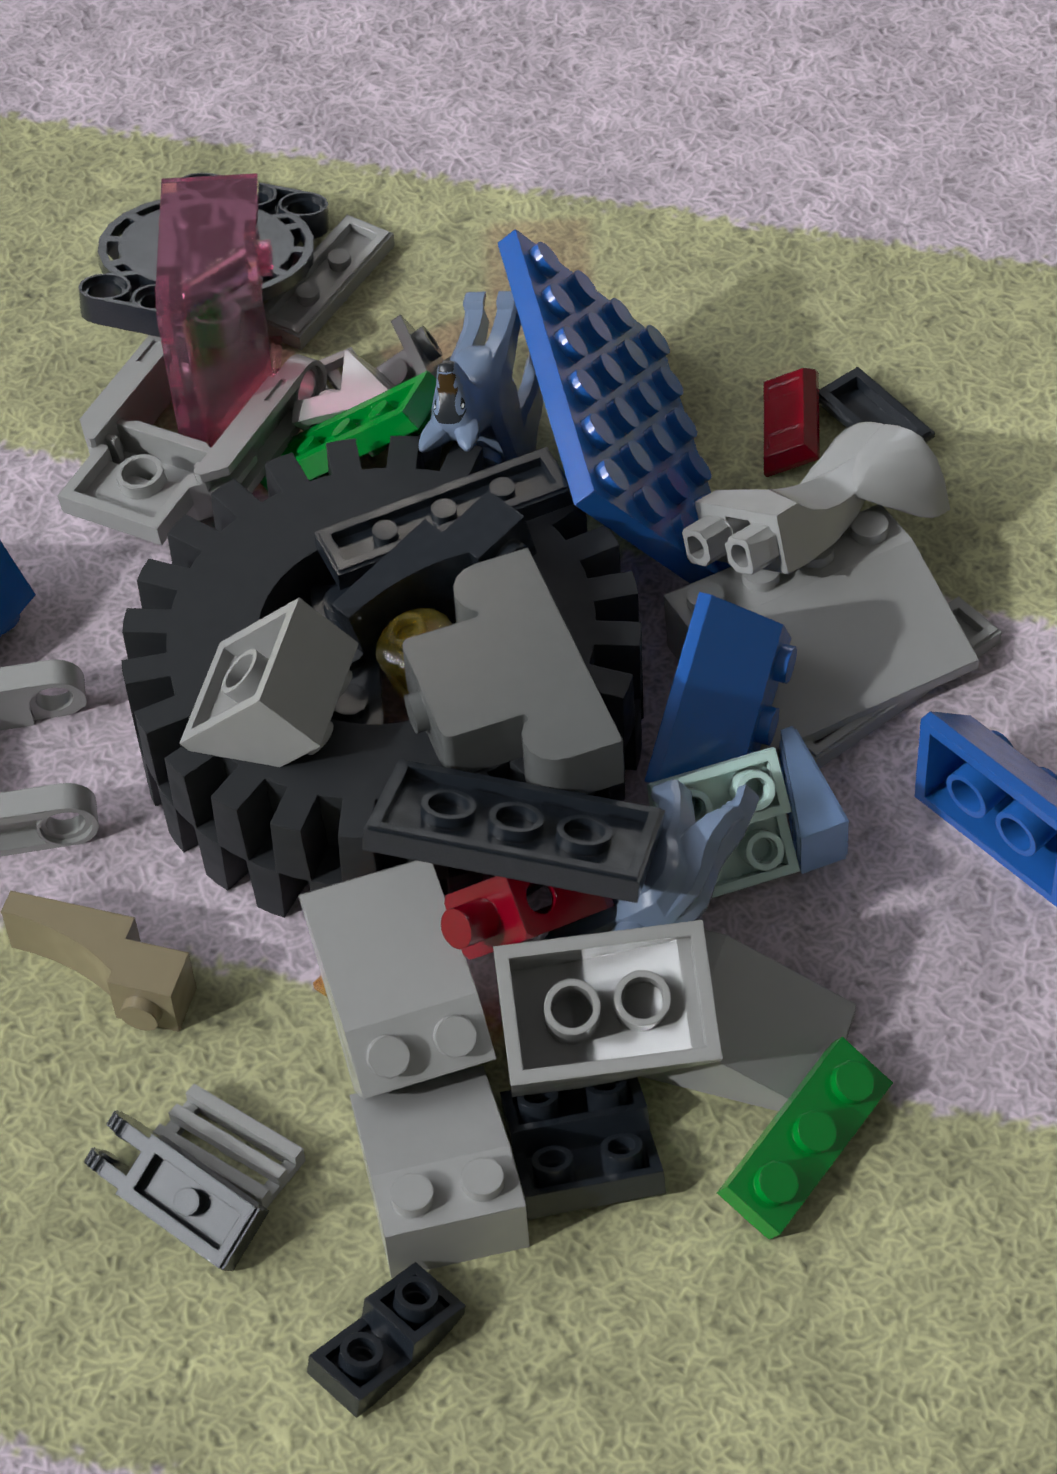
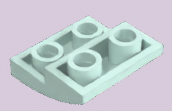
[647,747,800,898]

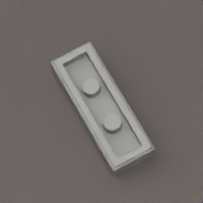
[253,215,395,350]

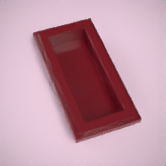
[763,368,820,477]

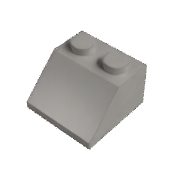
[179,598,359,767]

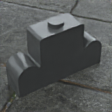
[402,548,624,794]

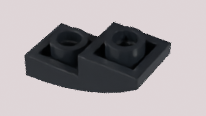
[307,1262,466,1418]

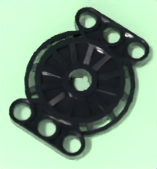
[78,172,329,347]

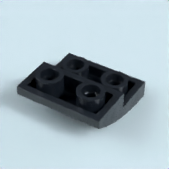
[500,1077,666,1220]

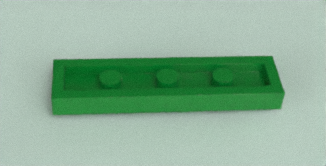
[260,371,436,491]

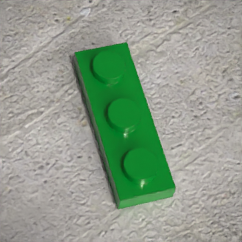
[717,1036,893,1240]

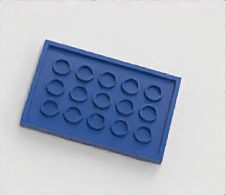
[498,229,731,584]

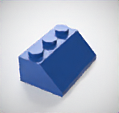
[644,592,797,784]
[914,711,1057,907]

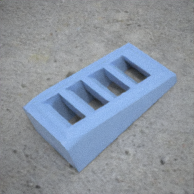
[779,726,849,874]

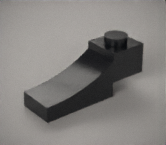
[331,490,537,653]

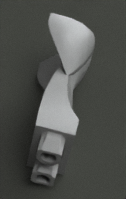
[682,422,950,575]

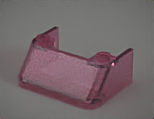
[155,173,283,448]

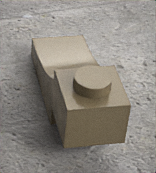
[1,890,197,1032]

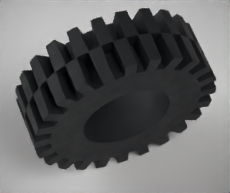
[122,435,644,918]

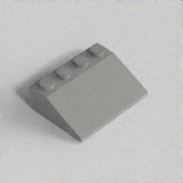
[663,504,979,757]

